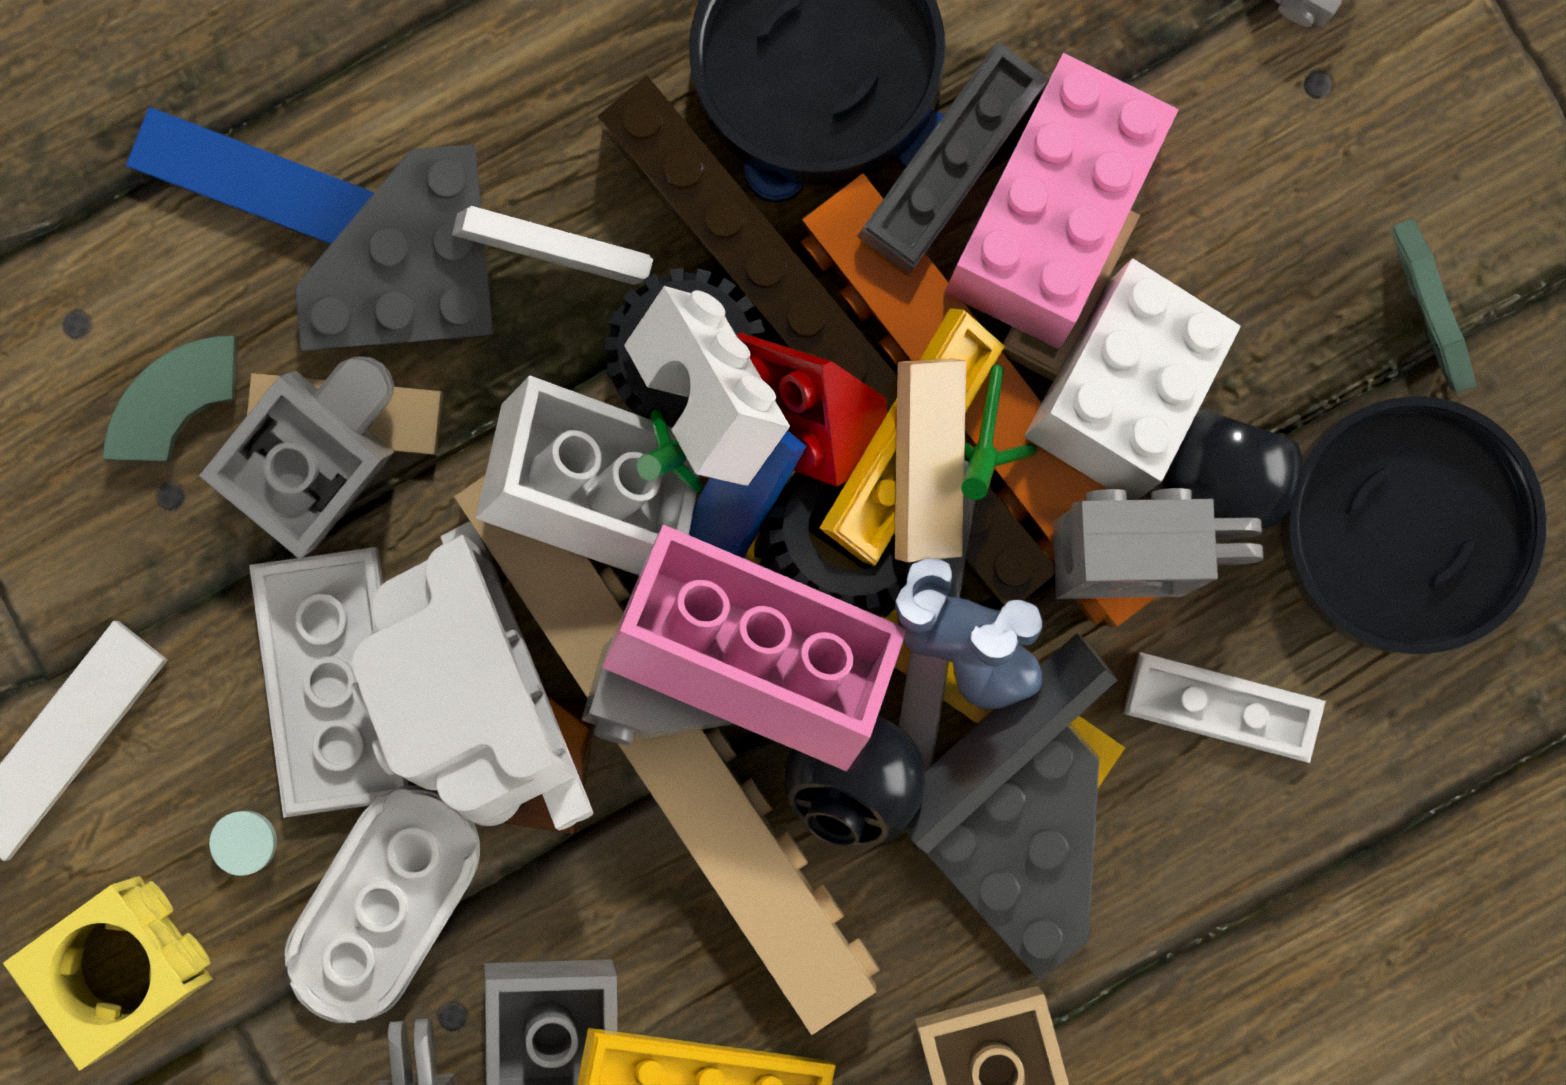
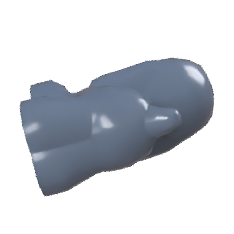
[895,558,1043,710]

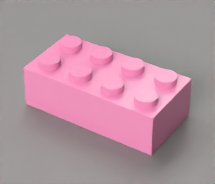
[944,53,1179,350]
[602,524,907,771]

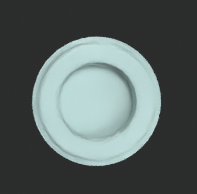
[209,810,277,876]

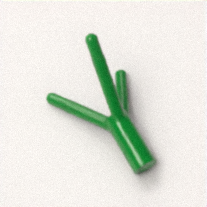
[961,364,1037,500]
[636,410,704,493]

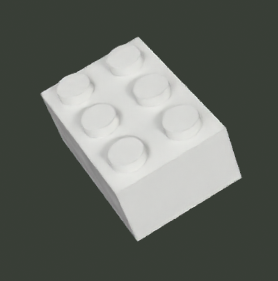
[1024,258,1241,500]
[475,375,700,575]

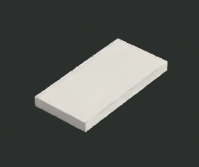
[249,547,411,818]

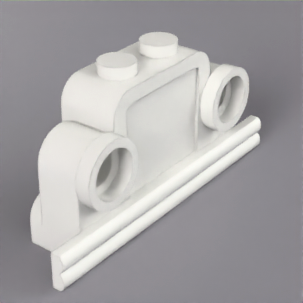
[351,521,594,830]

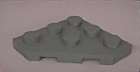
[295,144,493,352]
[925,724,1100,982]

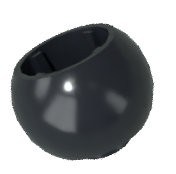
[1163,409,1303,530]
[785,716,925,847]

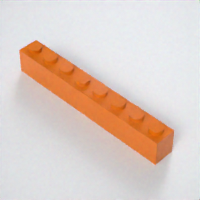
[800,173,1156,628]

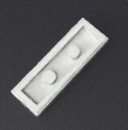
[452,206,653,285]
[1122,652,1326,763]

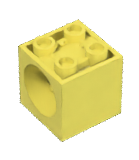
[3,876,213,1071]

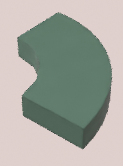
[1391,218,1477,393]
[103,336,238,462]

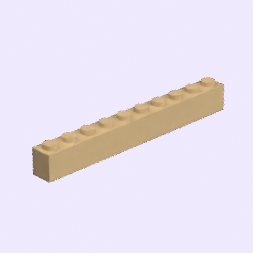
[454,476,880,1035]

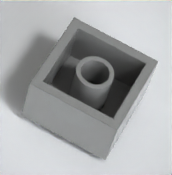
[484,959,617,1085]

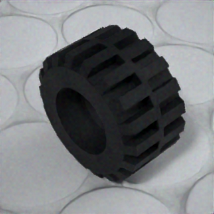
[605,268,765,428]
[754,472,918,617]

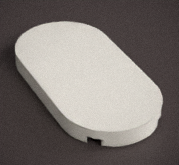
[285,786,480,1023]

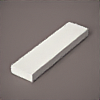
[0,621,168,861]

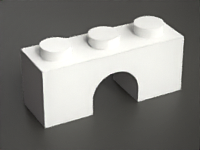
[624,286,790,486]

